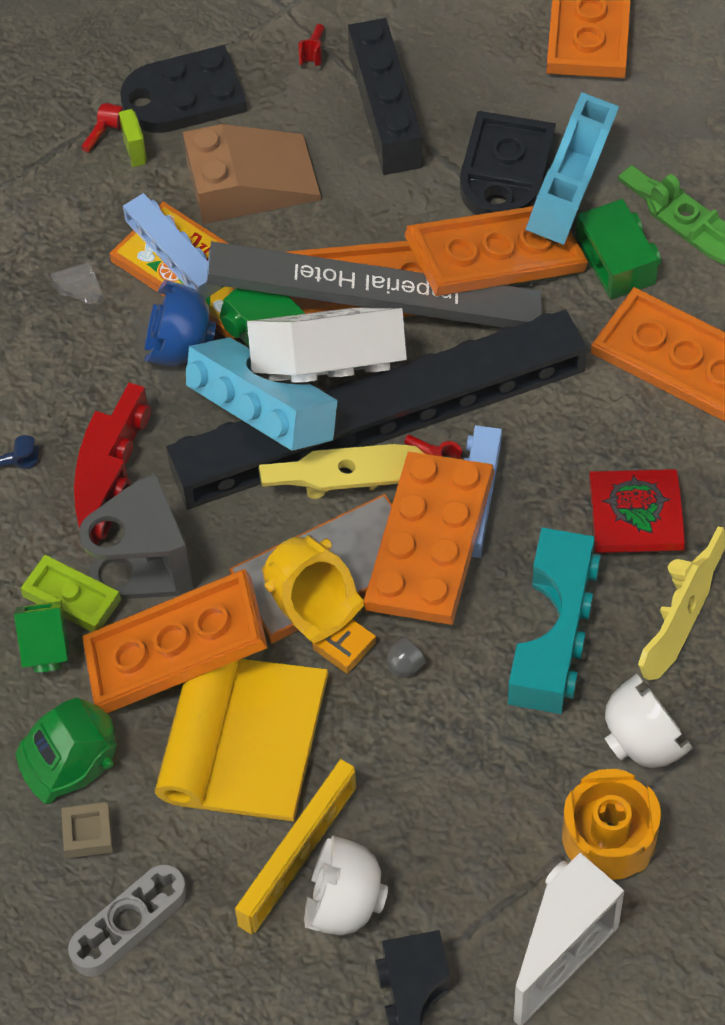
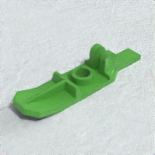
[618,165,725,265]

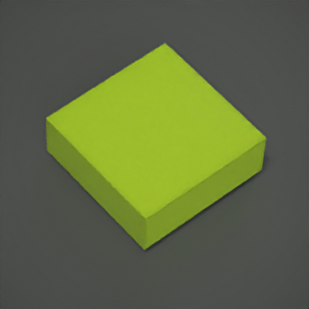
[119,109,147,167]

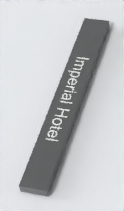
[206,241,541,328]

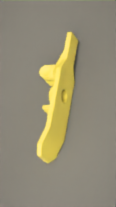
[258,444,425,499]
[638,526,725,680]

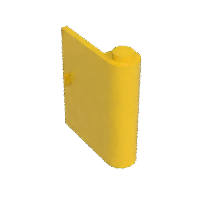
[155,659,329,822]

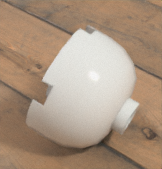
[604,674,693,769]
[304,836,388,935]

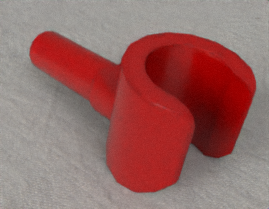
[298,24,325,66]
[81,103,123,153]
[404,434,462,459]

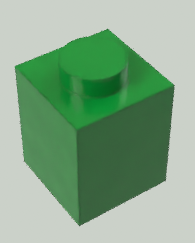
[14,601,70,672]

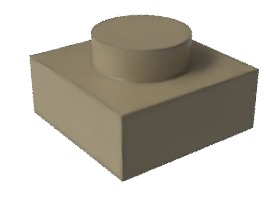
[61,802,113,858]

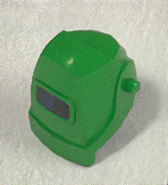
[15,697,117,804]

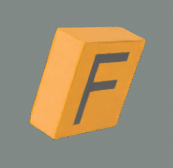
[312,619,376,674]

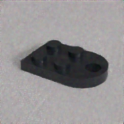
[120,45,247,133]
[460,111,556,215]

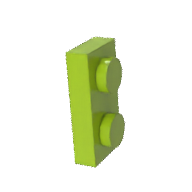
[20,555,121,632]

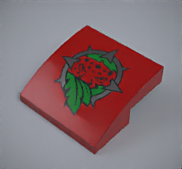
[589,469,685,553]

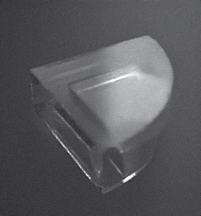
[51,262,104,304]

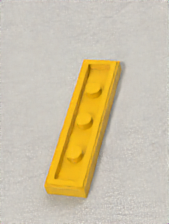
[235,759,356,935]

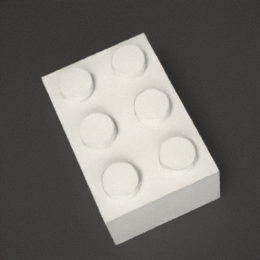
[247,307,407,382]

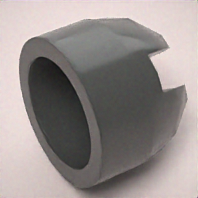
[386,636,426,677]

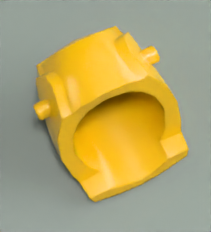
[261,535,364,644]

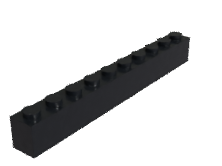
[166,309,587,510]

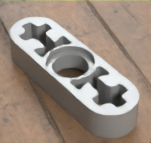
[68,865,187,977]

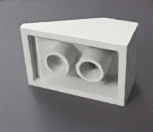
[513,853,624,1025]

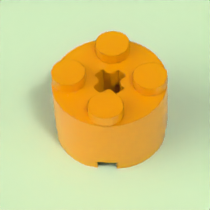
[562,769,661,880]

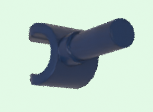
[0,435,39,469]

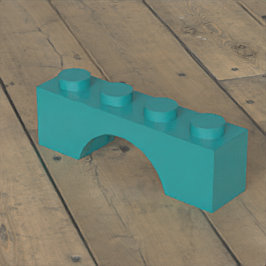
[507,527,601,714]

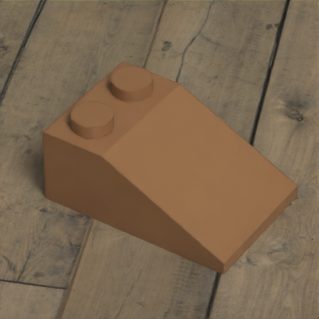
[183,124,321,224]

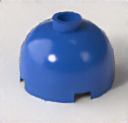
[144,280,216,366]

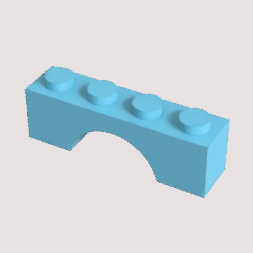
[525,92,619,245]
[186,337,337,451]

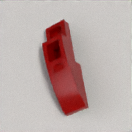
[74,382,151,545]

